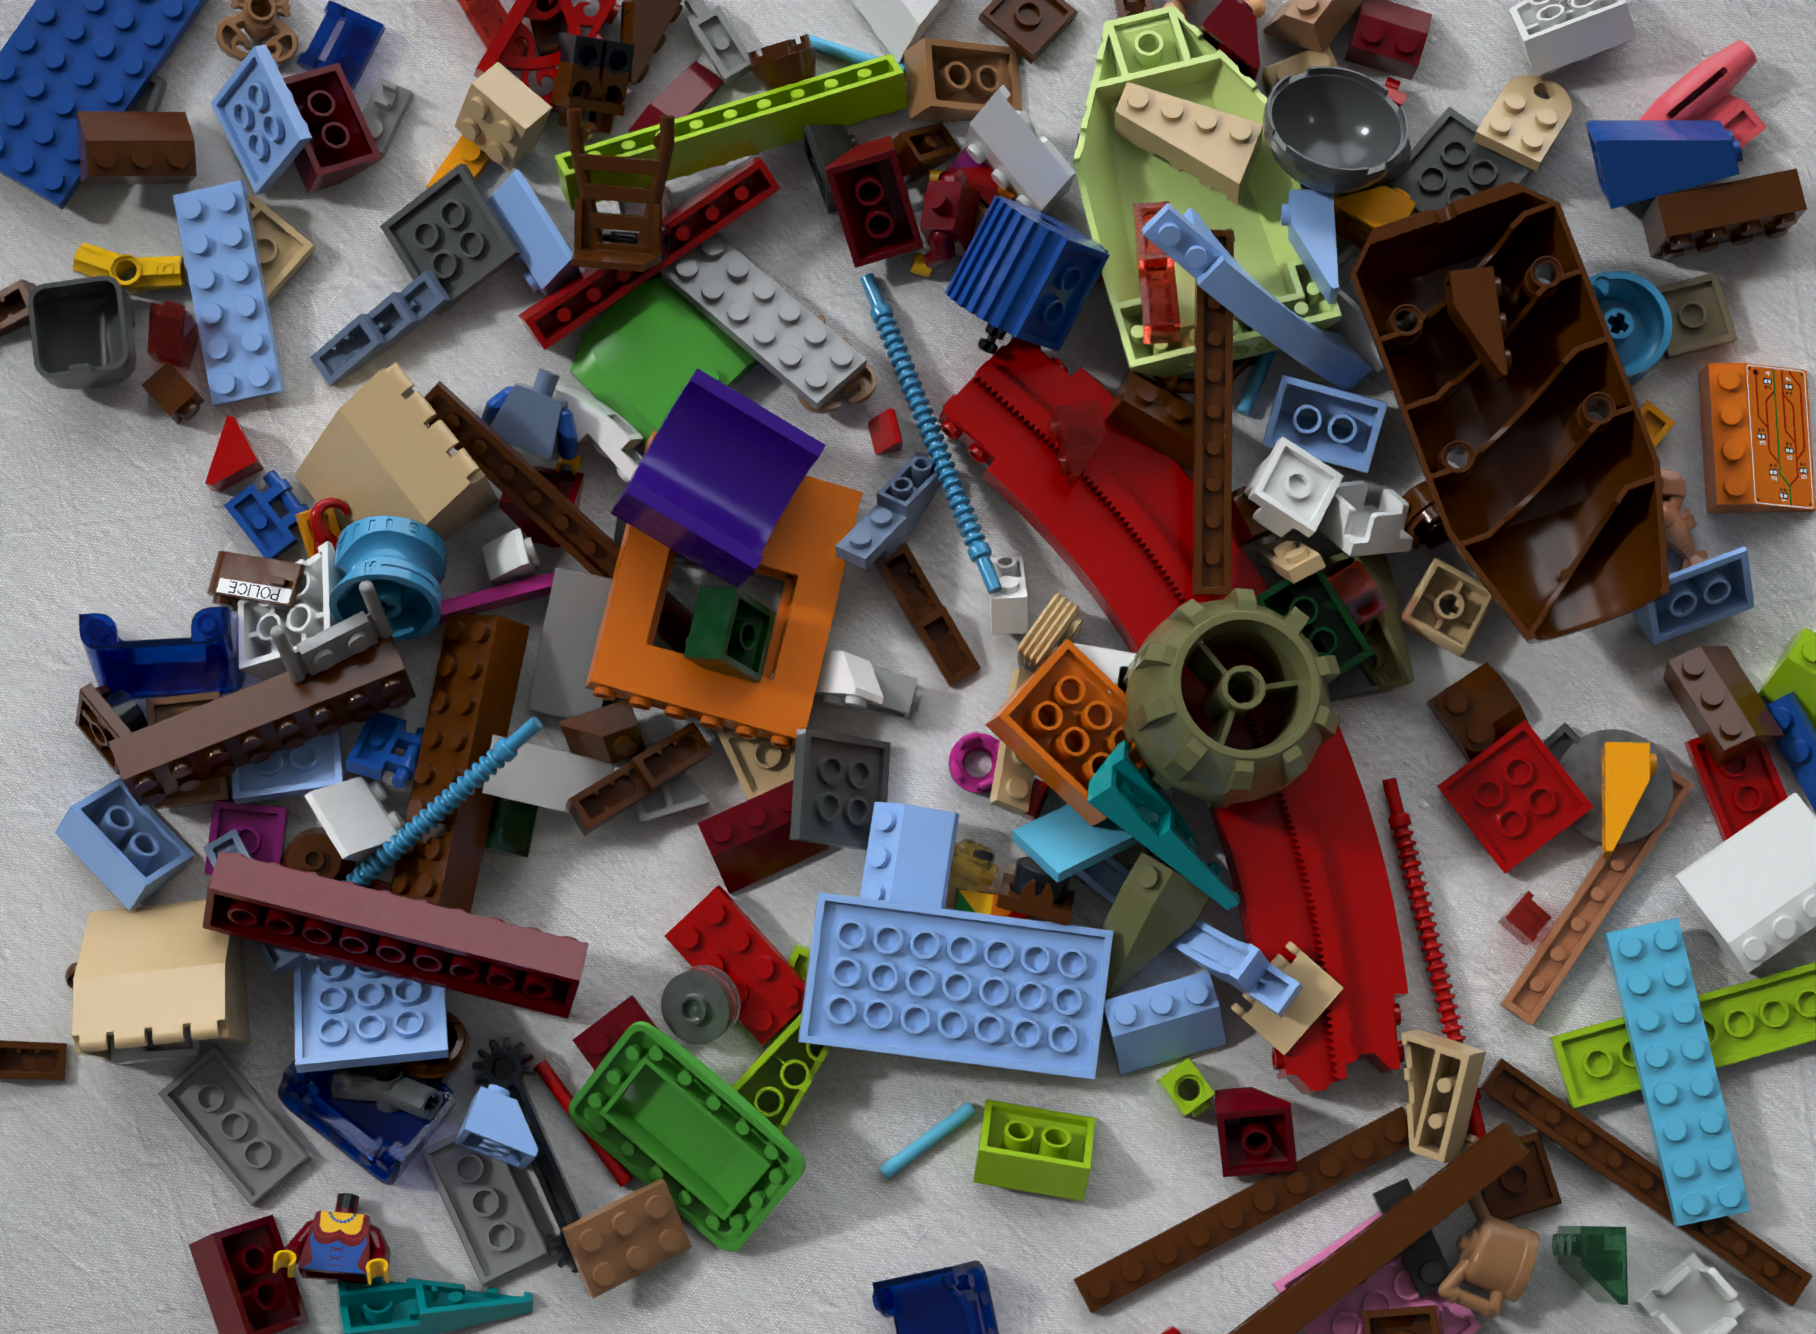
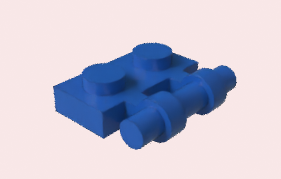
[224,470,309,559]
[345,712,425,789]

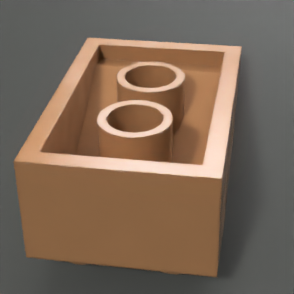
[904,37,1022,122]

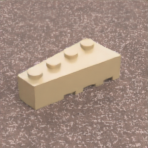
[1114,82,1263,205]

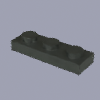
[1372,1178,1451,1298]

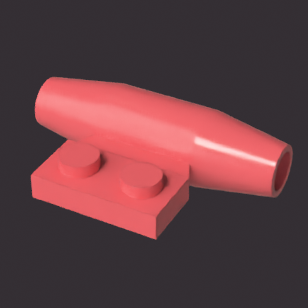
[1639,40,1767,148]

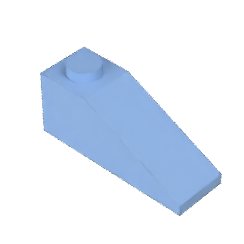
[1280,189,1339,304]

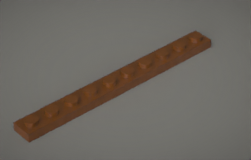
[1192,230,1234,596]
[424,381,693,654]
[1479,1058,1813,1307]
[1073,1106,1409,1313]

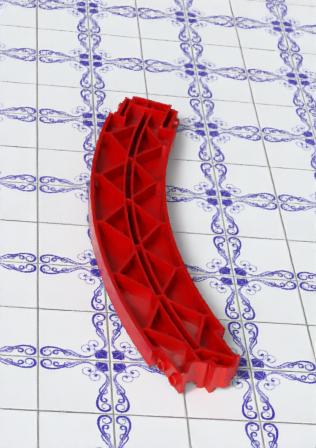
[938,336,1409,1094]

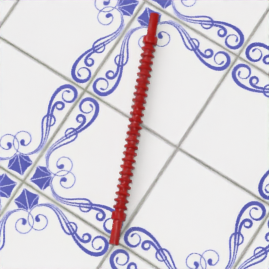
[1382,778,1487,1139]

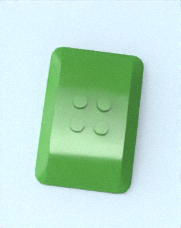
[569,1021,806,1252]

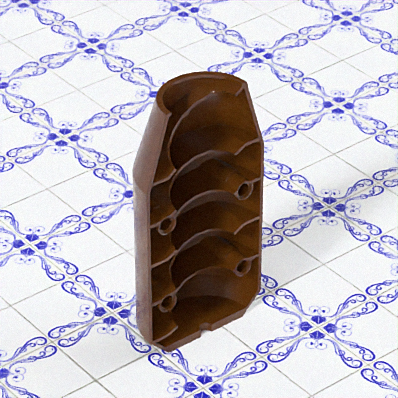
[1350,181,1670,644]

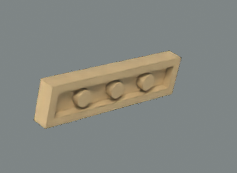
[989,667,1035,816]

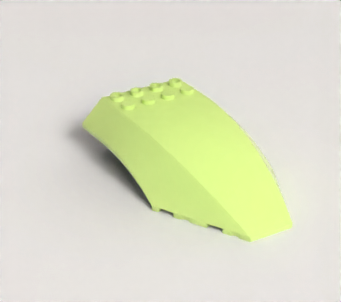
[1073,5,1342,378]

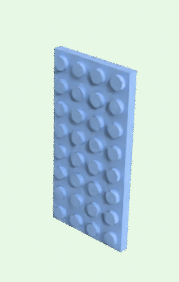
[798,892,1113,1080]

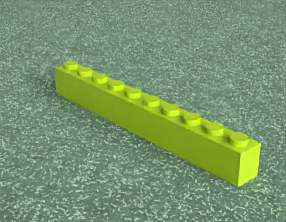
[554,54,908,210]

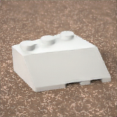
[850,0,950,64]
[1509,0,1637,76]
[965,85,1076,213]
[238,541,343,681]

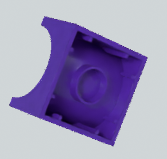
[610,368,826,588]

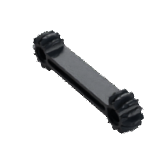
[472,1037,583,1273]

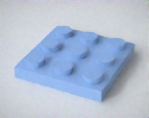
[211,45,312,194]

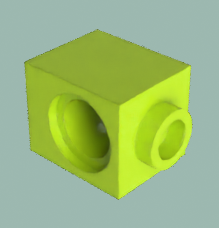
[1156,1057,1215,1118]

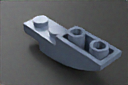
[835,453,941,570]

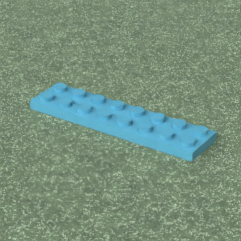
[1603,918,1751,1226]

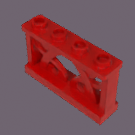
[474,0,622,119]

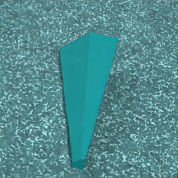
[1087,740,1240,911]
[336,1276,533,1334]

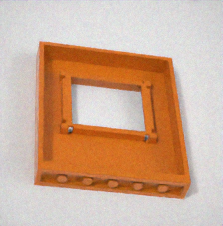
[585,431,863,749]

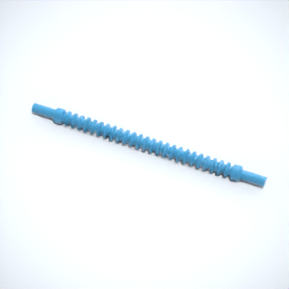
[860,273,1002,594]
[341,716,542,887]

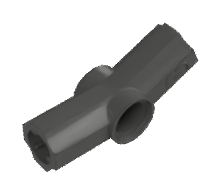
[331,1063,443,1121]

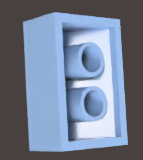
[488,169,581,297]
[1262,373,1388,473]
[1634,547,1755,645]
[55,777,195,911]
[860,802,959,909]
[1103,970,1227,1075]
[454,1084,538,1170]

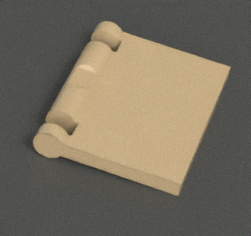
[1231,941,1343,1055]

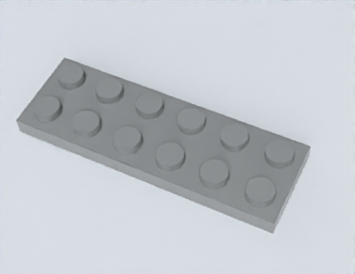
[662,233,867,411]

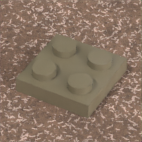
[1656,272,1738,360]

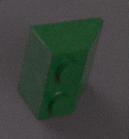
[684,586,776,682]

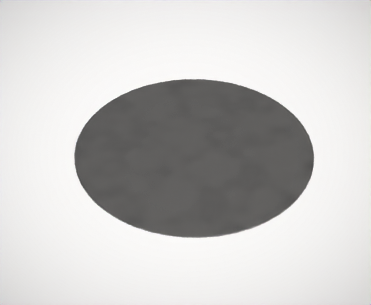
[1559,729,1673,844]

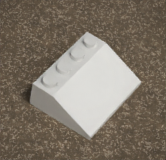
[1674,793,1816,974]

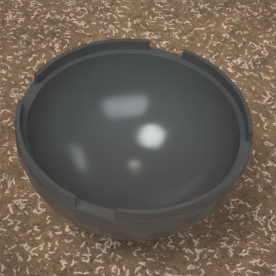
[1263,66,1409,193]

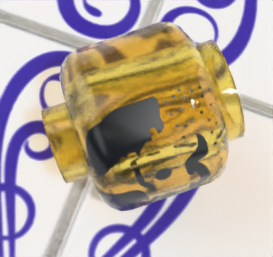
[949,838,999,893]

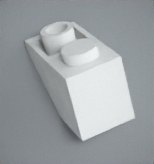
[482,528,540,587]
[988,555,1028,635]
[815,650,884,709]

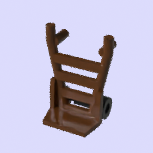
[567,108,675,272]

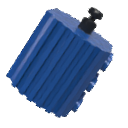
[945,195,1110,354]

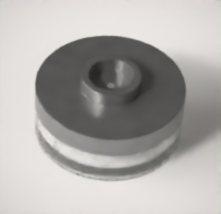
[661,965,741,1044]

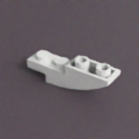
[553,384,644,483]

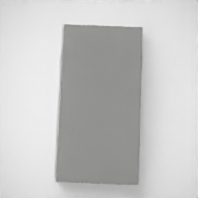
[527,566,612,718]
[158,1045,312,1207]
[420,1132,549,1287]

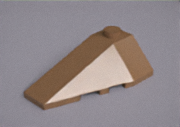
[1263,0,1363,53]

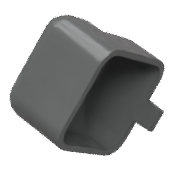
[27,275,136,389]

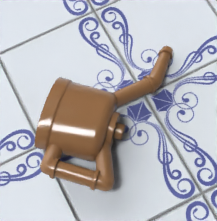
[1438,1135,1539,1318]

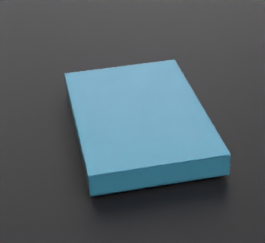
[1012,804,1139,883]

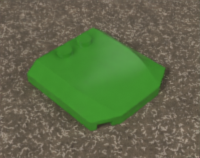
[570,275,759,446]

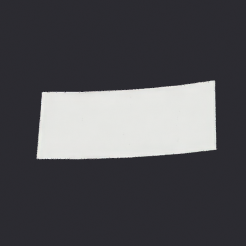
[482,734,613,813]

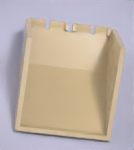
[295,362,499,542]
[72,899,251,1060]

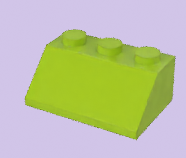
[1758,627,1816,730]
[973,1099,1096,1201]

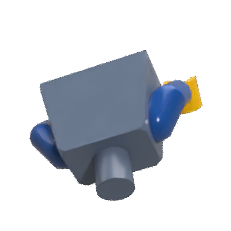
[481,368,582,475]

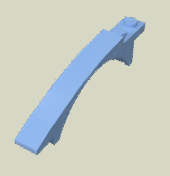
[1142,203,1374,391]
[1072,856,1303,1018]

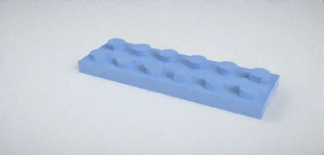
[173,180,285,407]

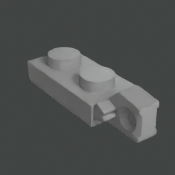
[684,0,752,86]

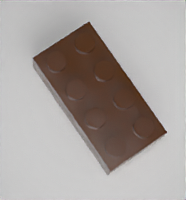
[1641,168,1807,259]

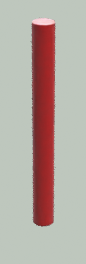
[534,1059,632,1188]

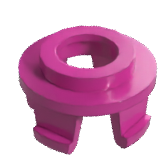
[948,732,1000,793]

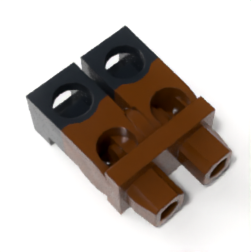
[551,32,635,134]

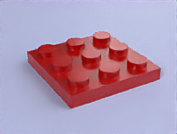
[1437,720,1594,874]

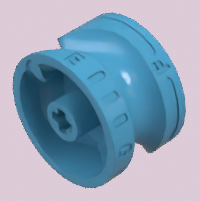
[1589,271,1672,387]
[329,516,448,642]

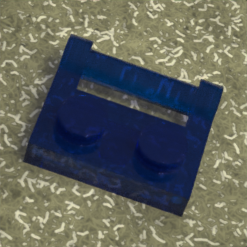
[297,1,385,90]

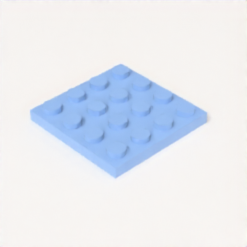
[293,954,449,1073]

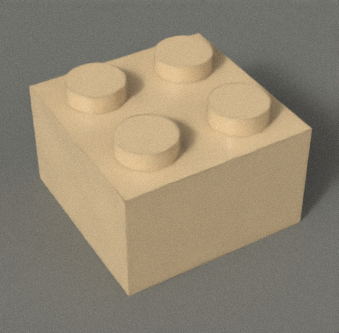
[454,62,552,172]

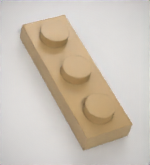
[1255,534,1326,584]

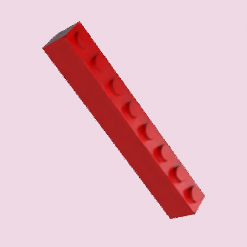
[518,156,781,350]

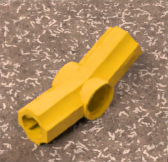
[72,242,186,295]

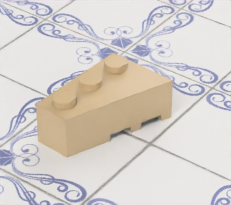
[1401,1029,1486,1163]

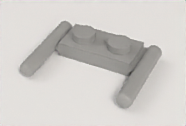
[270,580,392,683]

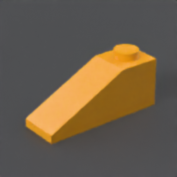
[1601,742,1657,858]

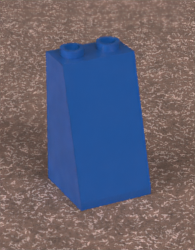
[1585,120,1743,209]

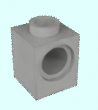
[867,668,923,719]

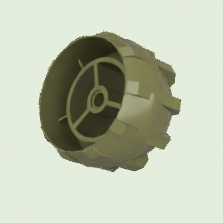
[1122,588,1341,808]

